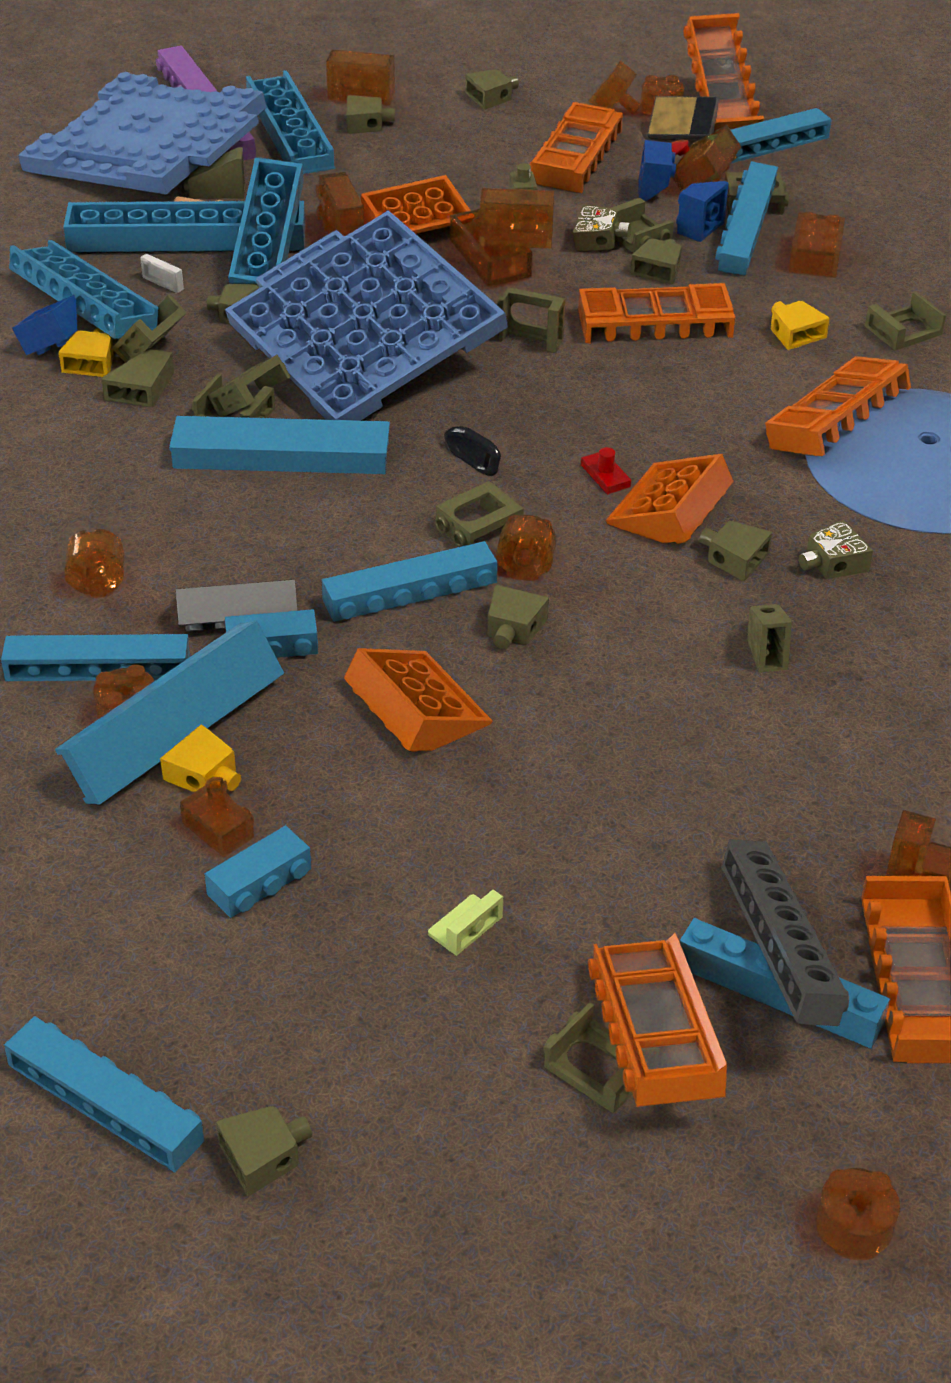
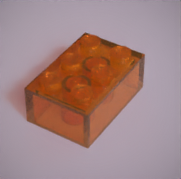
[326,49,395,106]
[672,125,741,192]
[316,172,364,237]
[479,188,554,249]
[789,212,845,278]

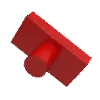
[581,447,631,495]

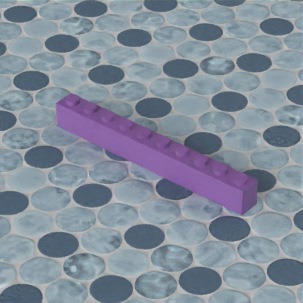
[156,45,256,160]

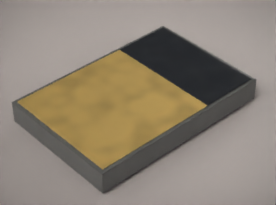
[647,96,720,140]

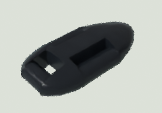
[444,426,501,476]

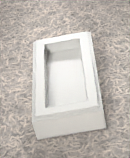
[140,254,184,293]

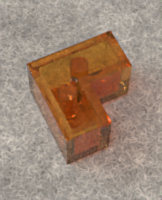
[886,810,951,890]

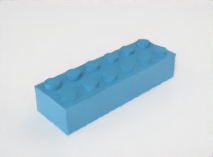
[228,157,304,284]

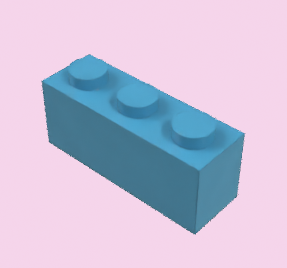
[225,609,318,658]
[204,825,311,918]

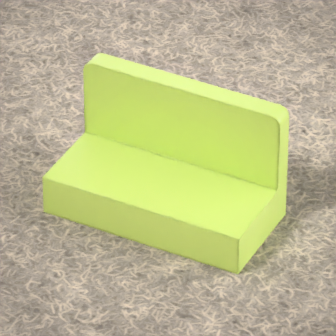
[428,890,503,956]

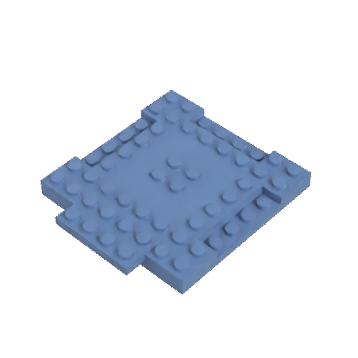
[18,72,267,194]
[225,210,508,421]

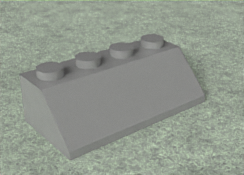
[176,580,297,632]

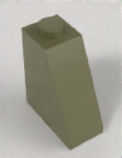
[184,147,245,199]
[102,349,174,407]

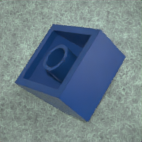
[638,140,676,201]
[676,181,729,242]
[12,295,77,355]

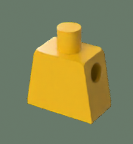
[771,301,830,350]
[59,328,114,377]
[160,724,241,796]

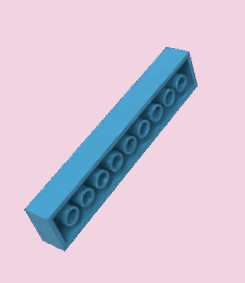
[63,201,305,252]

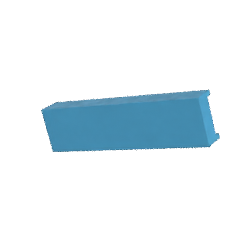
[246,71,335,174]
[9,240,159,339]
[169,416,390,474]
[55,620,284,805]

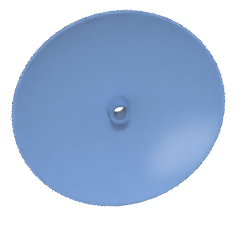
[805,388,951,534]

